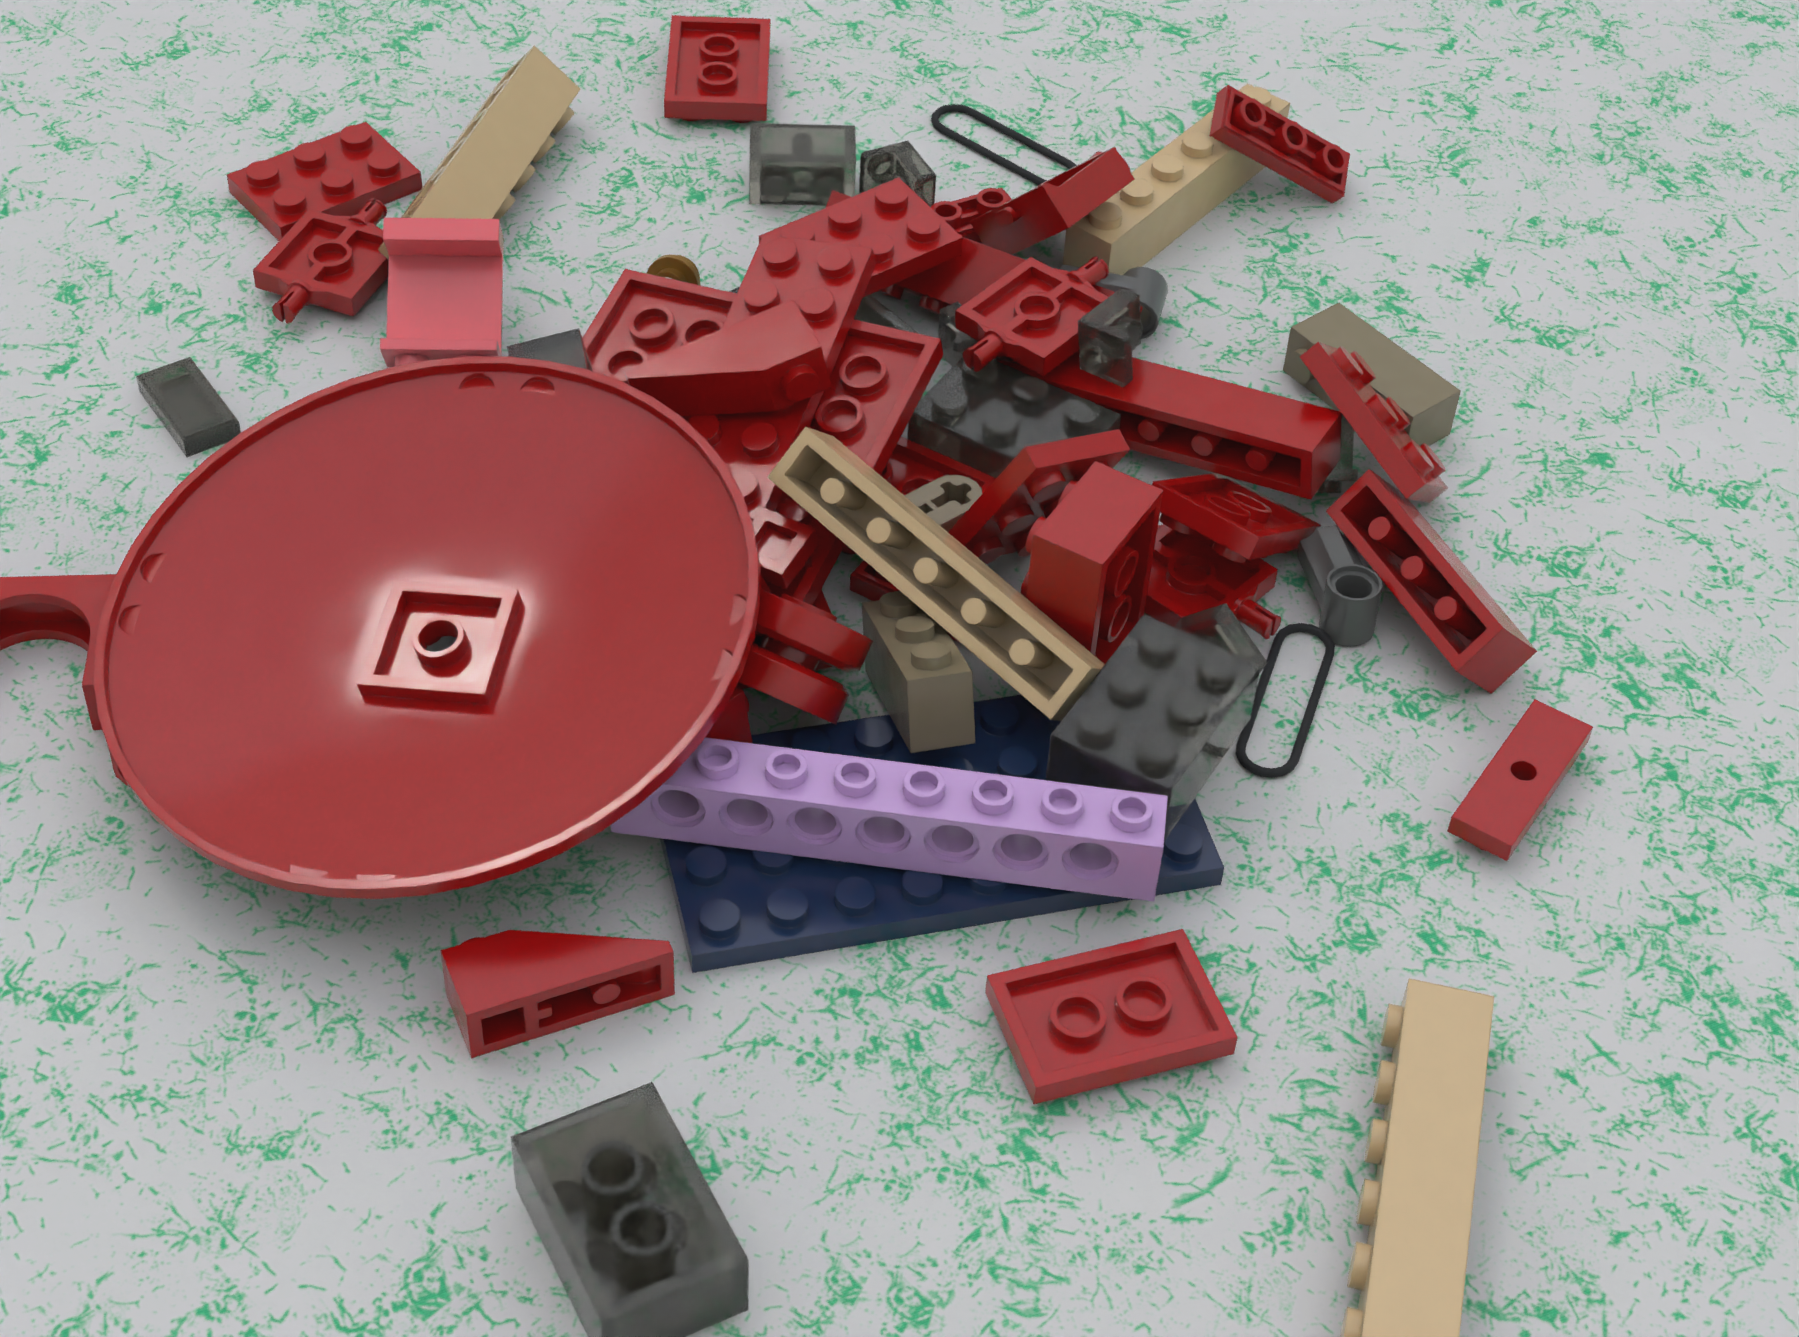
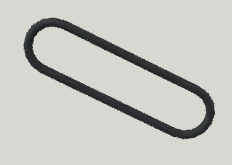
[931,104,1077,185]
[1236,623,1335,778]

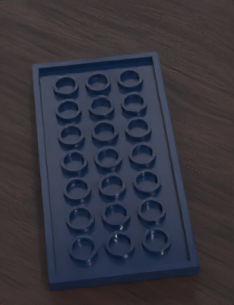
[660,676,1224,973]

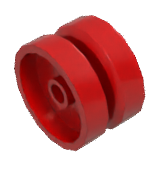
[738,589,873,725]

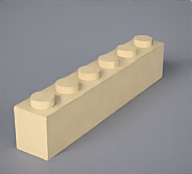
[378,45,580,260]
[1063,83,1290,275]
[768,427,1113,722]
[1340,978,1494,1337]

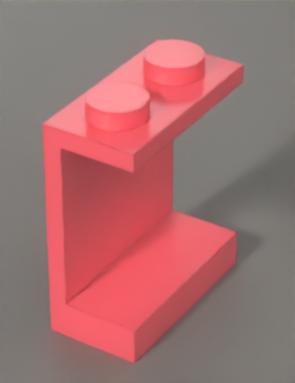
[380,218,504,367]

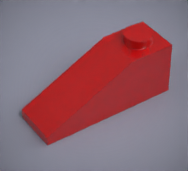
[624,299,831,417]
[440,930,675,1058]

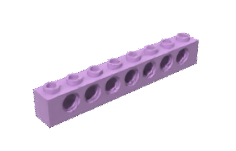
[611,738,1168,902]

